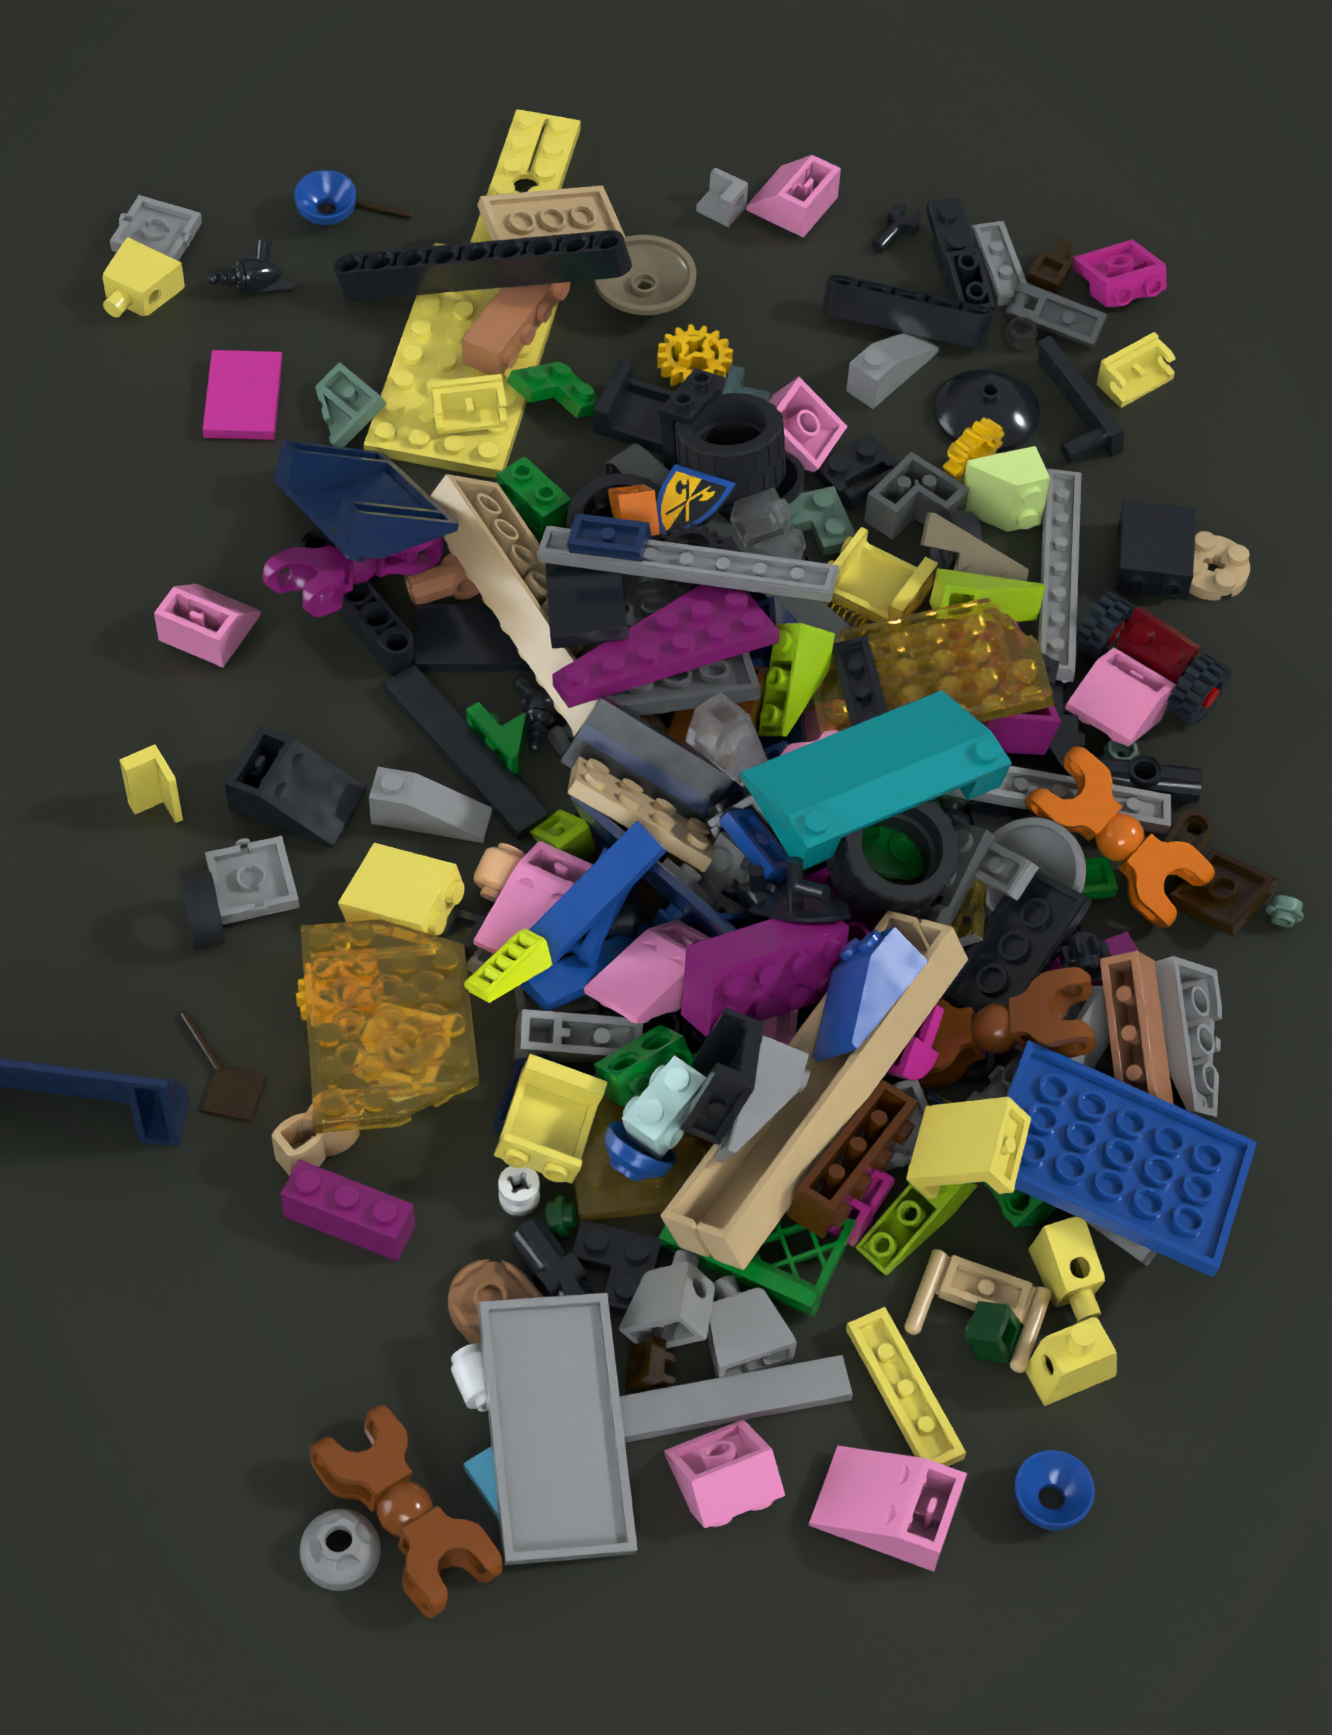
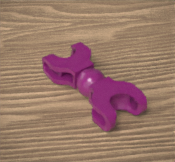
[263,537,444,617]

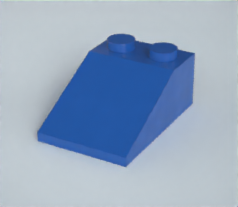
[813,926,928,1063]

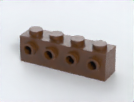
[788,1079,918,1239]

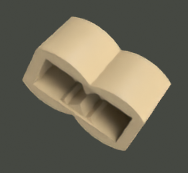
[272,1090,360,1176]

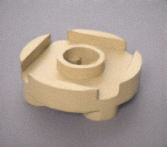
[1189,531,1250,601]

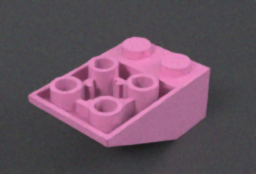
[474,841,593,954]
[584,919,711,1024]
[809,1446,967,1572]

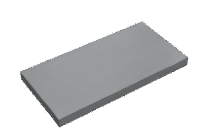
[478,1293,638,1565]

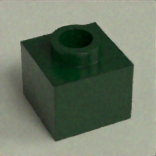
[965,1301,1022,1364]

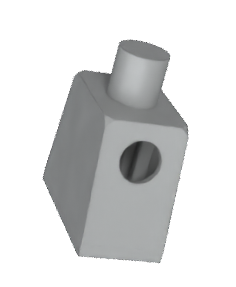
[619,1250,715,1349]
[707,1276,797,1378]

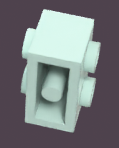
[622,1056,707,1160]

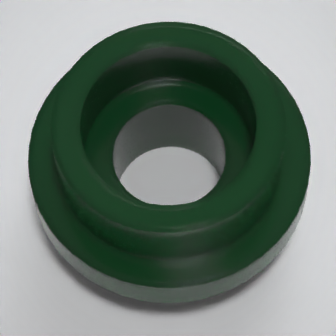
[546,1195,577,1237]

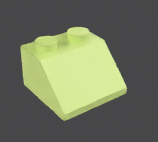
[963,446,1050,532]

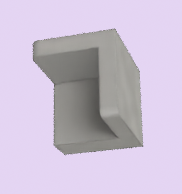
[696,168,748,227]

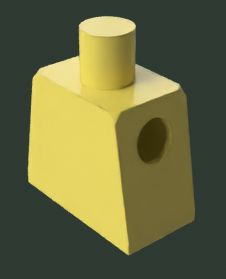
[103,237,185,318]
[1028,1216,1105,1323]
[1025,1317,1117,1406]

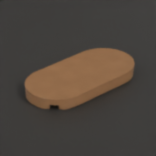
[448,1259,544,1344]

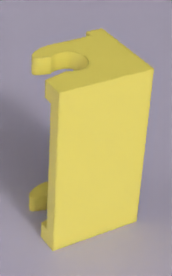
[1096,332,1175,408]
[431,374,508,435]

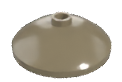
[594,235,697,315]

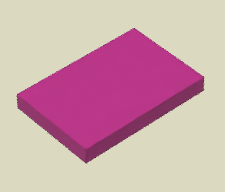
[202,350,283,440]

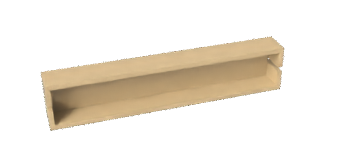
[661,910,968,1270]

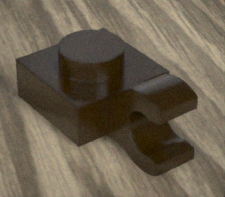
[1026,237,1074,294]

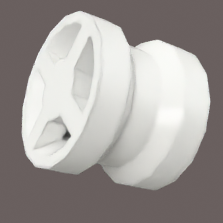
[498,1166,540,1216]

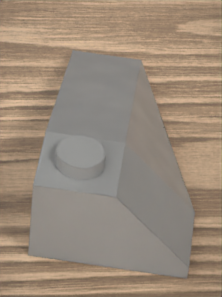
[1155,956,1222,1119]

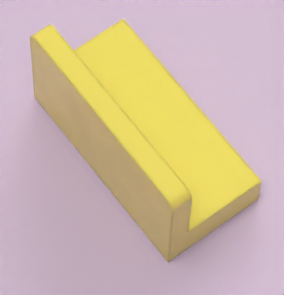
[120,744,183,823]

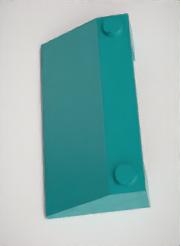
[740,690,1012,870]

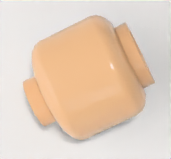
[473,843,526,903]

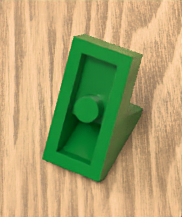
[466,702,527,777]

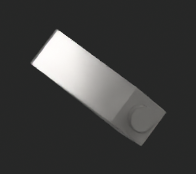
[846,333,939,409]
[369,767,492,843]
[514,1009,643,1063]
[714,1035,810,1163]

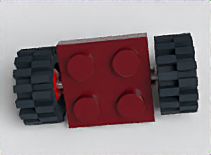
[1076,591,1232,726]

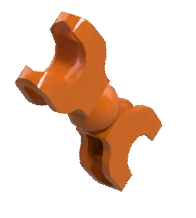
[1025,746,1215,929]

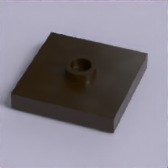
[1168,848,1278,937]

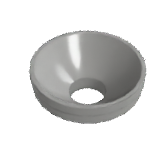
[300,1509,381,1591]

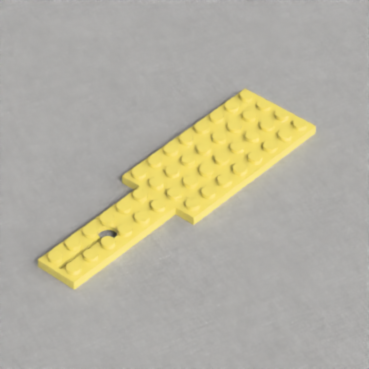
[363,109,580,479]

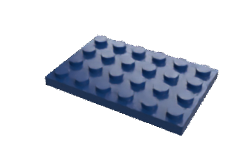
[1005,1040,1257,1277]

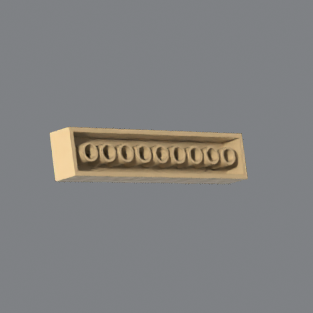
[430,474,668,736]

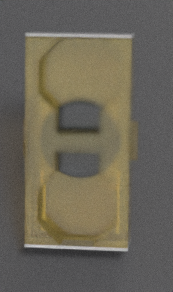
[951,878,989,947]

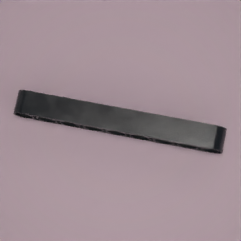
[333,230,632,300]

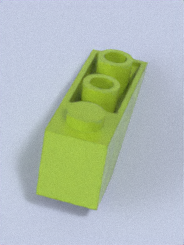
[929,568,1046,624]
[758,623,835,737]
[855,1182,978,1276]

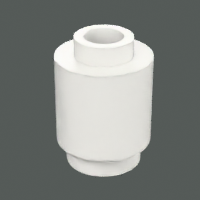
[451,1343,488,1412]

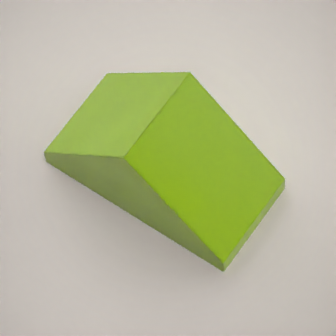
[529,809,596,861]

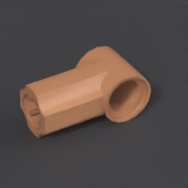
[405,553,480,606]

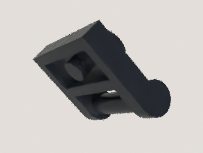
[813,434,901,510]

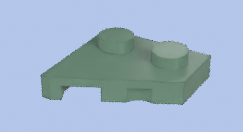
[315,362,387,447]

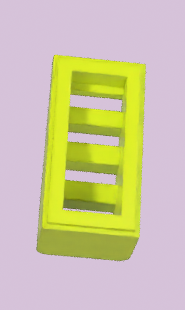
[464,928,553,1003]

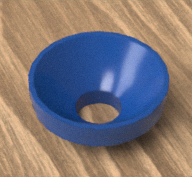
[294,170,356,225]
[604,1121,677,1182]
[1014,1450,1095,1531]

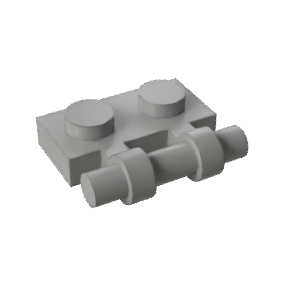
[698,831,753,913]

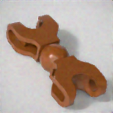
[905,967,1096,1089]
[310,1405,502,1618]

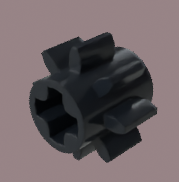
[1059,932,1111,981]

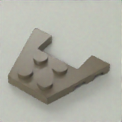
[897,512,1029,656]

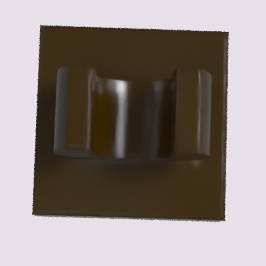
[626,1335,677,1393]

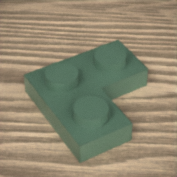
[768,486,855,556]

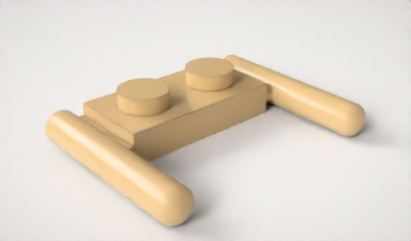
[904,1249,1052,1373]

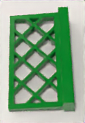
[659,1153,856,1318]

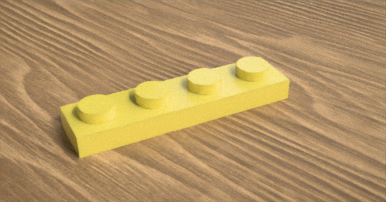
[846,1307,966,1466]

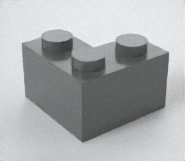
[864,452,969,540]

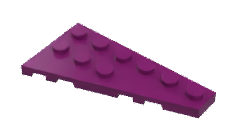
[552,585,779,708]

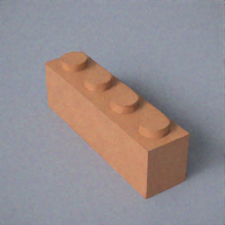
[462,282,570,375]
[1100,951,1174,1105]

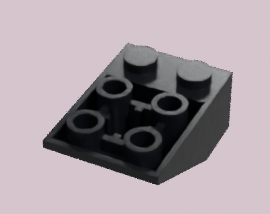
[225,726,367,849]

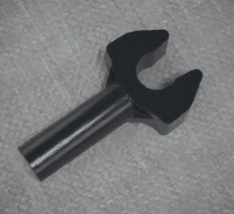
[872,203,921,253]

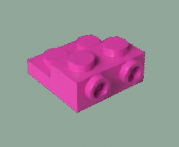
[1073,239,1167,307]

